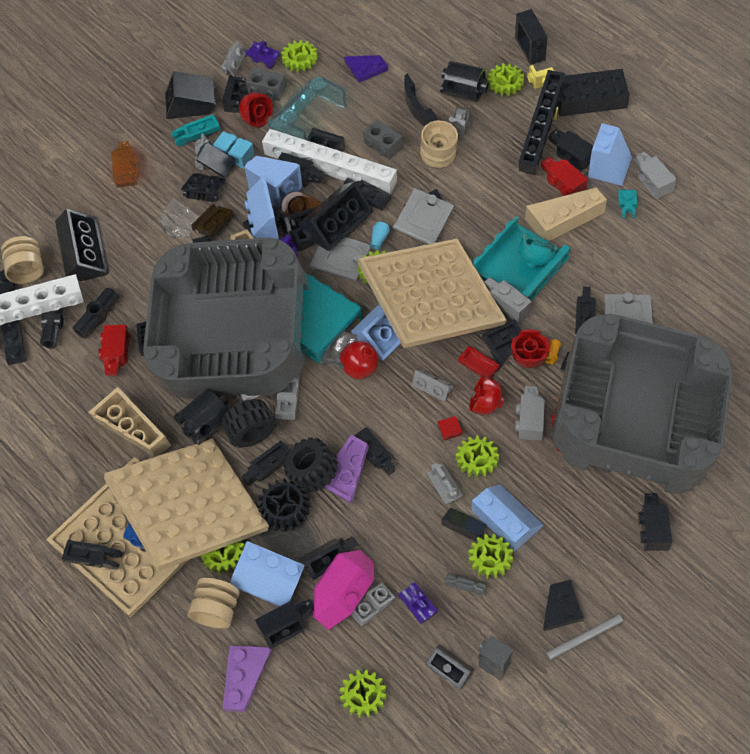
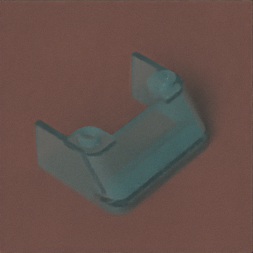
[268,77,346,140]

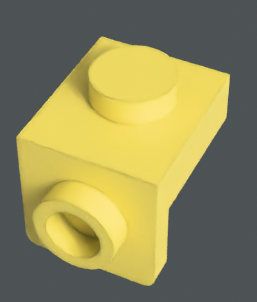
[527,65,554,89]

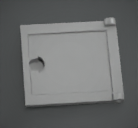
[393,188,454,244]
[309,237,371,281]
[604,292,653,324]

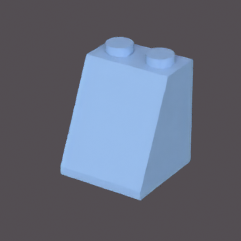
[588,123,632,186]
[244,156,303,209]

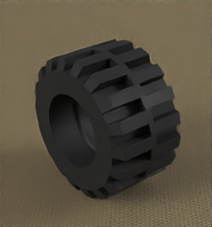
[221,399,276,448]
[283,437,339,493]

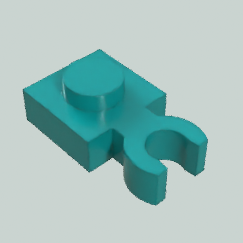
[618,190,637,219]

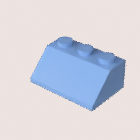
[244,177,279,240]
[351,304,401,360]
[472,484,543,552]
[230,541,305,607]

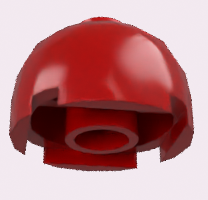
[239,92,273,127]
[511,329,550,369]
[339,341,379,380]
[469,376,504,415]

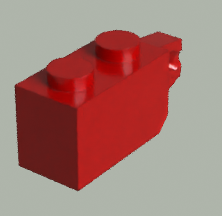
[541,157,588,196]
[98,324,130,376]

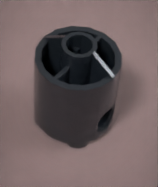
[440,61,489,102]
[173,389,230,445]

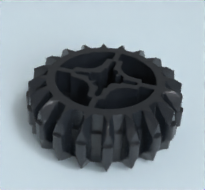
[257,478,311,532]

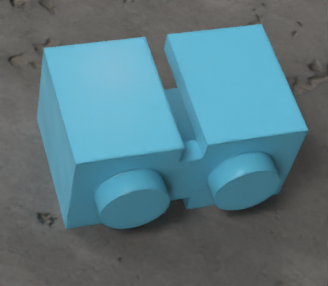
[213,131,254,169]

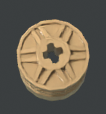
[420,120,458,168]
[1,236,44,284]
[187,578,240,629]

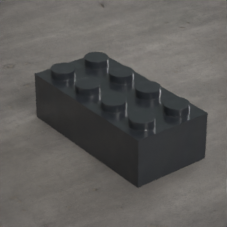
[558,69,630,116]

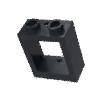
[515,9,548,65]

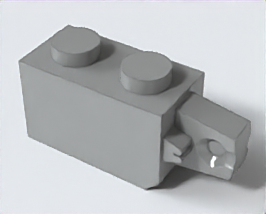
[635,152,676,199]
[484,277,532,324]
[515,386,545,441]

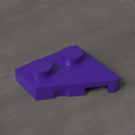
[344,55,388,83]

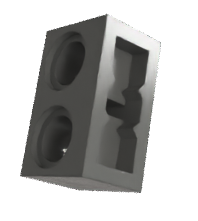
[246,67,286,101]
[363,119,403,160]
[477,636,514,680]

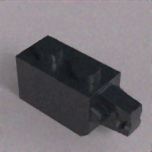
[549,129,593,171]
[277,152,325,187]
[638,493,672,551]
[300,536,358,580]
[255,599,314,649]

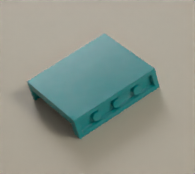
[472,216,570,301]
[300,273,362,364]

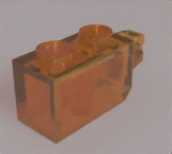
[111,141,140,188]

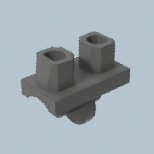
[448,108,473,136]

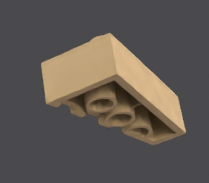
[525,187,607,241]
[88,387,171,457]

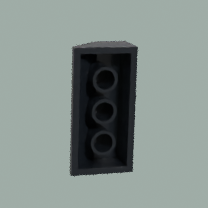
[298,181,373,251]
[55,208,108,281]

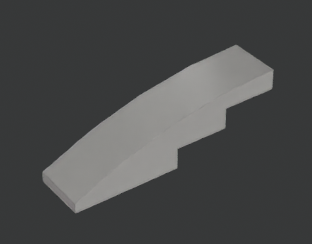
[275,373,301,420]

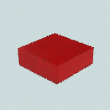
[437,416,462,441]

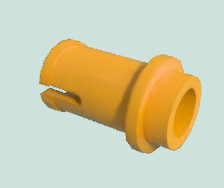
[545,339,561,364]

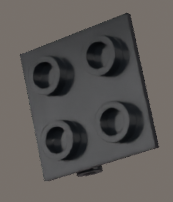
[181,173,226,203]

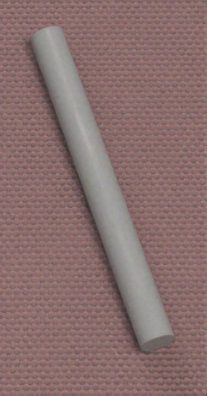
[546,614,623,660]

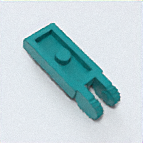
[171,114,221,147]

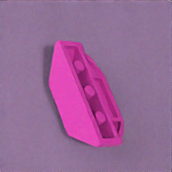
[313,550,374,630]

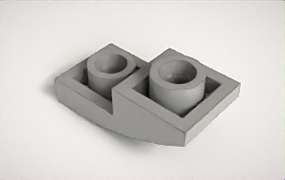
[351,583,396,627]

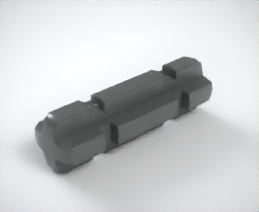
[445,573,486,595]

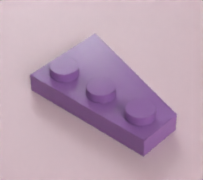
[324,435,369,504]
[223,646,272,712]

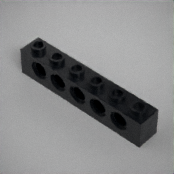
[519,70,565,175]

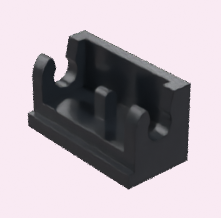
[222,75,248,113]
[307,127,345,152]

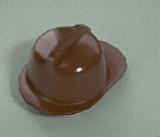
[282,191,321,222]

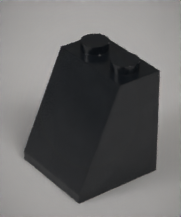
[165,71,216,119]

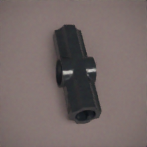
[72,287,120,338]
[40,308,64,348]

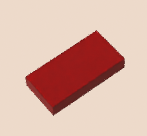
[458,346,500,378]

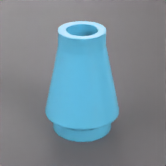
[370,222,390,250]

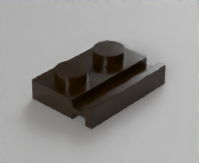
[191,204,234,237]

